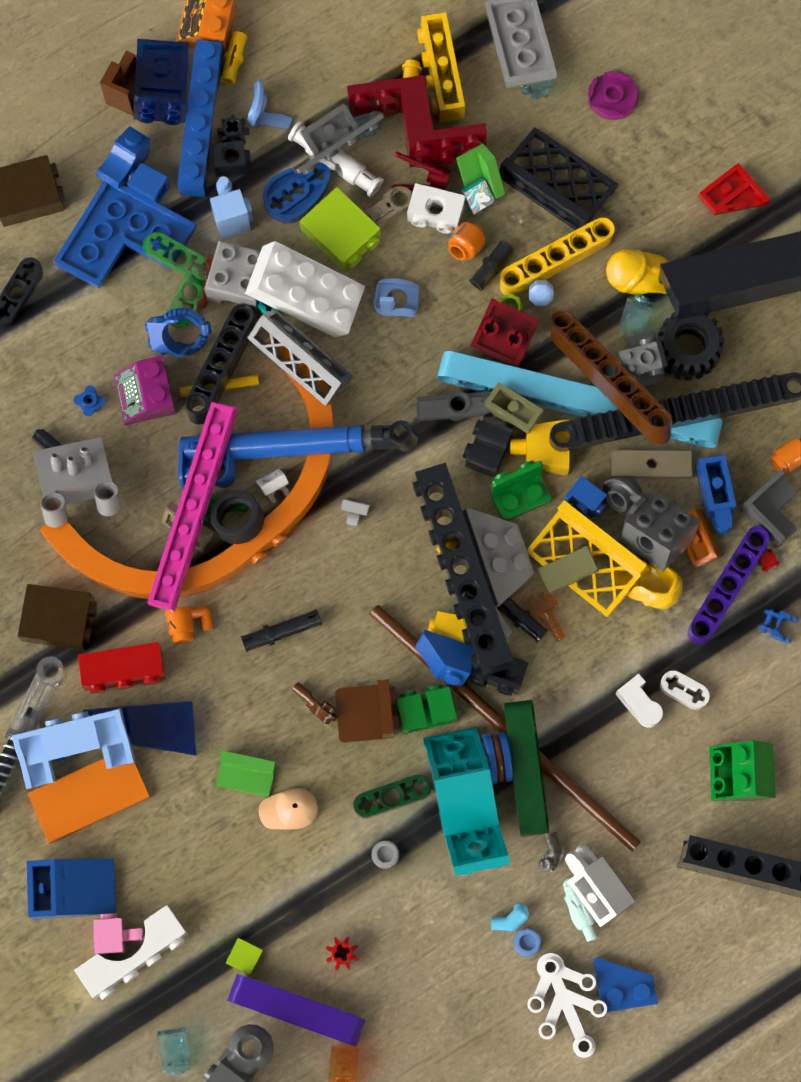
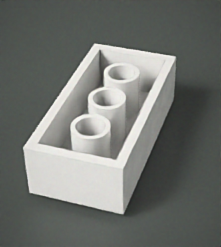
[245,241,365,338]

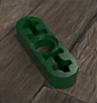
[353,775,430,819]

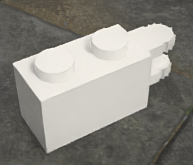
[565,845,635,927]

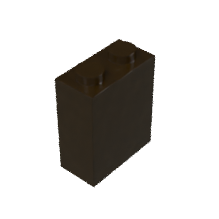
[0,155,66,227]
[17,584,97,650]

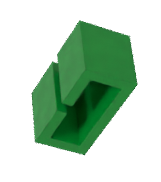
[396,685,457,735]

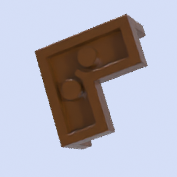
[100,50,155,116]

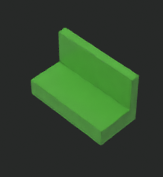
[456,144,505,199]
[216,750,276,797]

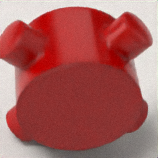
[758,549,780,572]

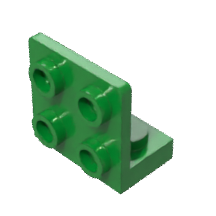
[490,460,552,521]

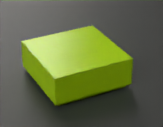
[226,938,263,976]

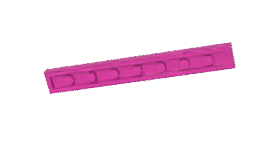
[147,402,238,612]

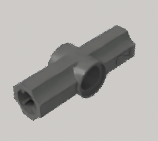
[417,391,494,421]

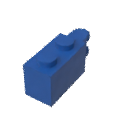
[695,455,736,536]

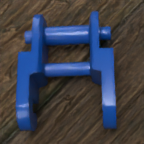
[758,609,799,644]

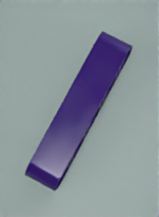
[687,526,769,644]
[227,974,365,1047]

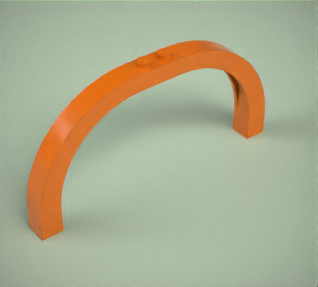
[39,338,334,599]

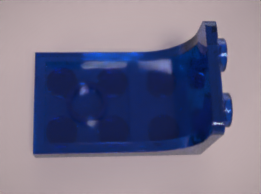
[133,39,189,125]

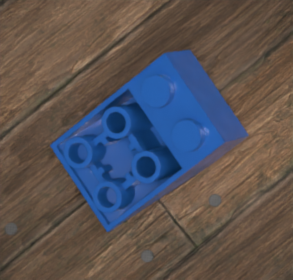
[27,859,116,920]

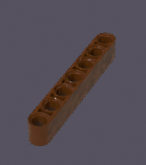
[550,310,672,445]

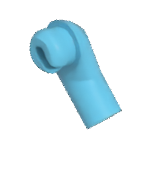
[491,903,529,931]

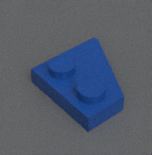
[593,958,658,1013]

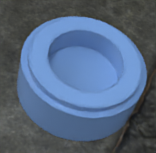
[513,928,542,957]

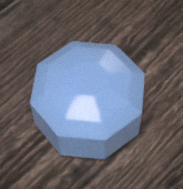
[529,280,554,306]

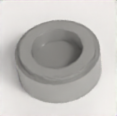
[372,841,399,869]

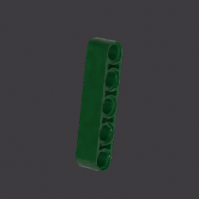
[504,700,549,837]

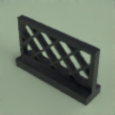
[499,127,618,230]

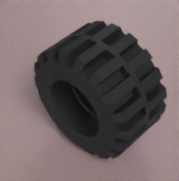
[656,312,724,381]

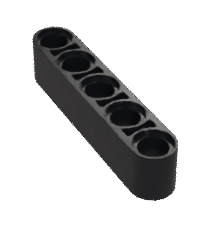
[185,304,255,425]

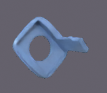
[247,80,293,130]
[374,278,419,317]

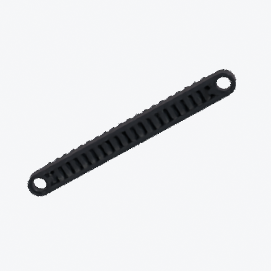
[549,372,801,452]

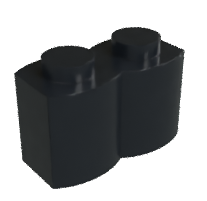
[463,414,515,478]

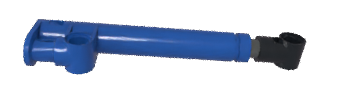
[178,420,418,489]

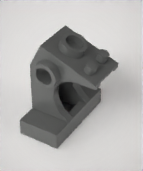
[619,331,668,387]

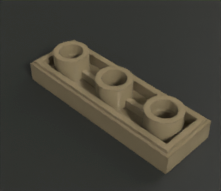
[611,450,692,479]

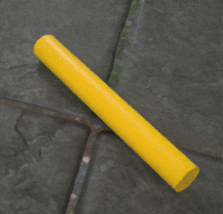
[179,375,259,398]

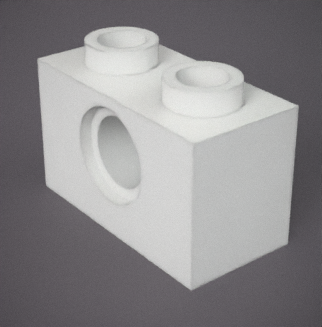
[407,183,466,234]

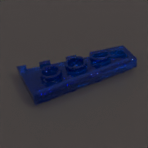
[83,701,197,756]

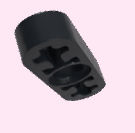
[0,257,43,327]

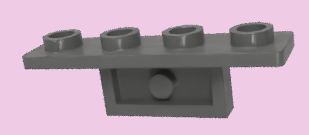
[292,104,385,175]

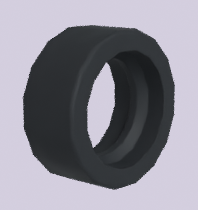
[210,490,264,544]

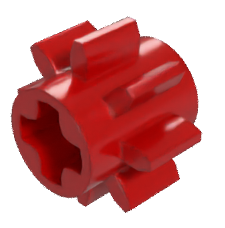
[326,937,359,971]

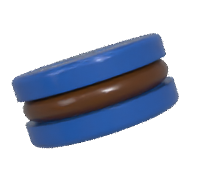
[481,732,513,785]

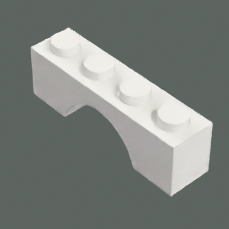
[74,905,188,1000]

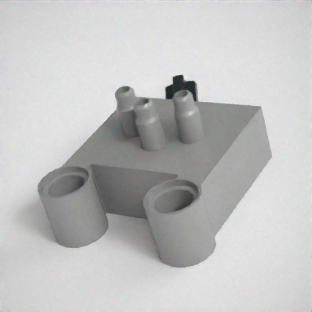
[32,429,121,528]

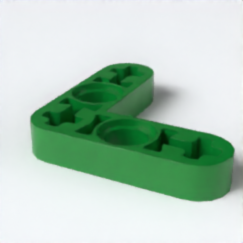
[143,232,212,328]

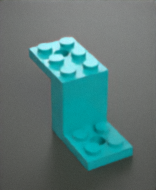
[423,727,510,876]

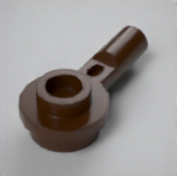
[292,682,337,725]

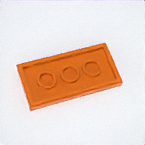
[27,758,151,844]

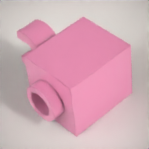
[93,914,144,955]

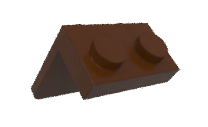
[335,679,399,743]

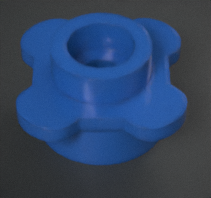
[73,385,105,416]

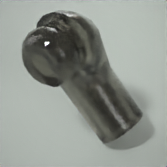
[539,832,564,873]

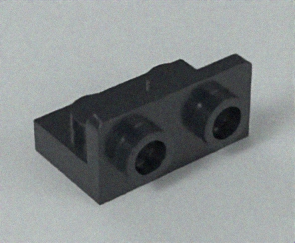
[468,646,529,696]

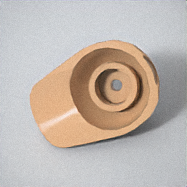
[259,788,318,830]

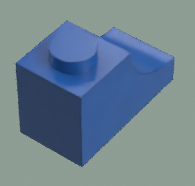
[97,126,151,190]

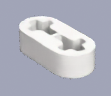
[660,671,710,710]

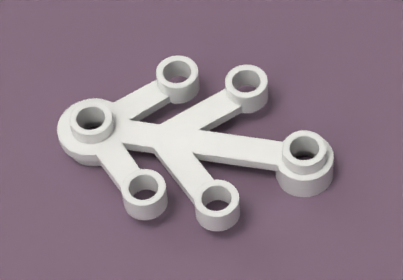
[527,953,607,1058]

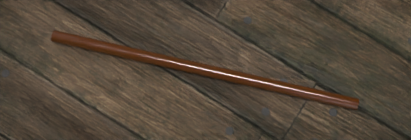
[370,605,641,852]

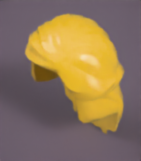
[606,249,669,295]
[614,559,683,610]

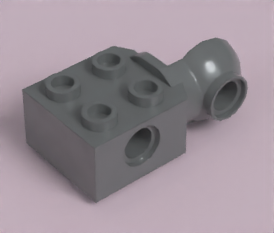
[602,477,700,571]
[203,1024,274,1082]

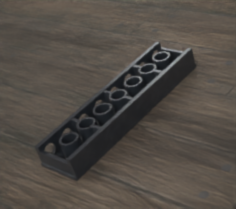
[658,231,801,321]
[677,835,801,898]

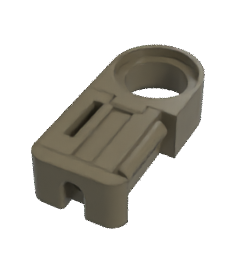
[362,186,412,228]

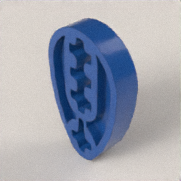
[263,163,331,223]

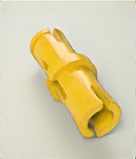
[220,31,248,85]

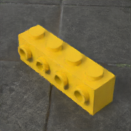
[417,12,465,123]

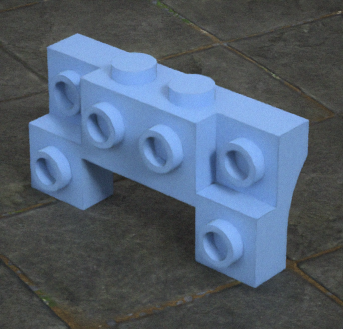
[12,709,136,789]

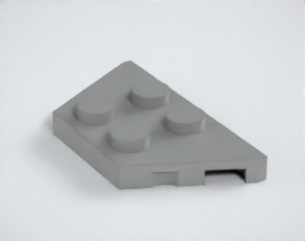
[462,508,535,608]

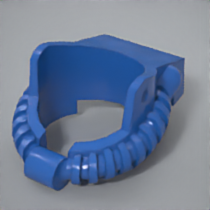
[145,308,212,357]

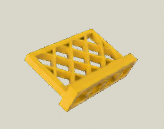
[527,500,650,618]

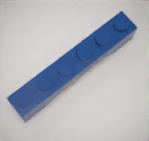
[177,40,224,198]

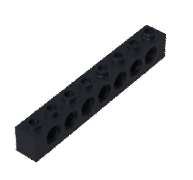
[412,462,513,677]

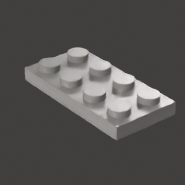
[484,0,557,88]

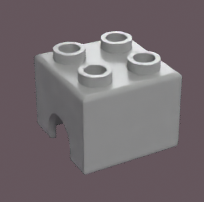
[205,240,261,314]

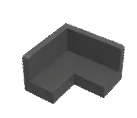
[740,468,798,548]

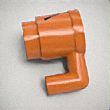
[165,606,213,644]

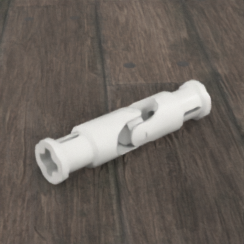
[288,121,384,198]

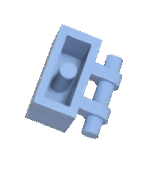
[210,176,254,240]

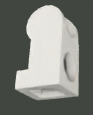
[616,674,663,728]

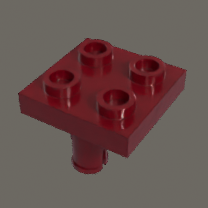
[470,298,540,368]

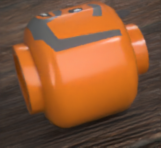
[447,222,486,261]

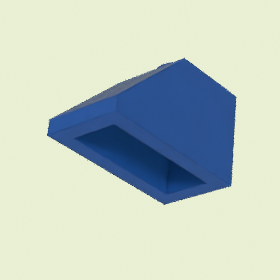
[416,630,474,687]

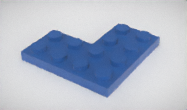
[53,181,197,289]

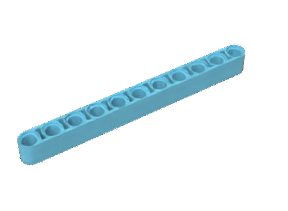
[437,351,723,448]

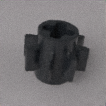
[217,114,250,145]

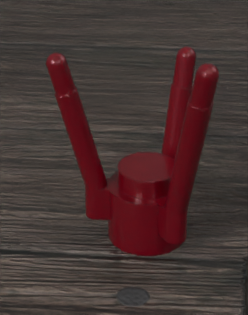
[392,152,451,190]

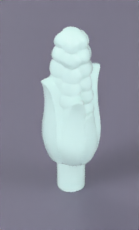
[563,878,597,942]

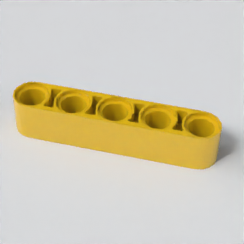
[500,217,615,296]

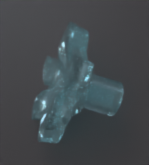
[521,79,554,99]

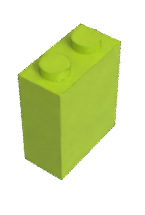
[299,187,381,272]

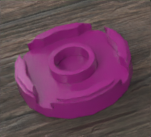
[588,71,639,120]

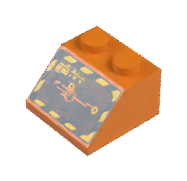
[176,0,237,53]

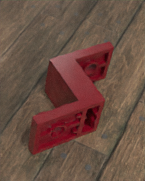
[347,75,487,168]

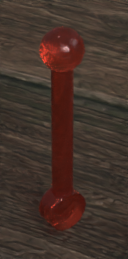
[198,255,214,309]

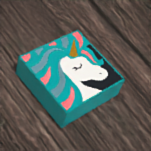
[460,178,495,215]

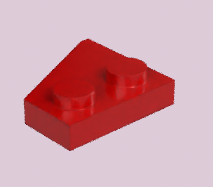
[698,163,770,216]

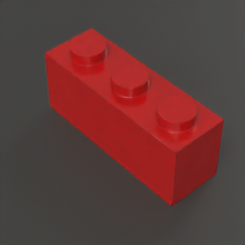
[78,642,166,694]

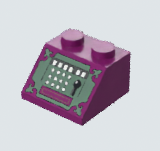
[113,356,176,426]

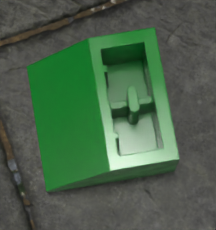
[709,740,776,801]

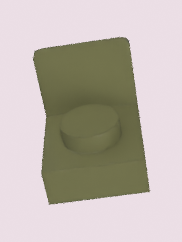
[484,382,543,434]

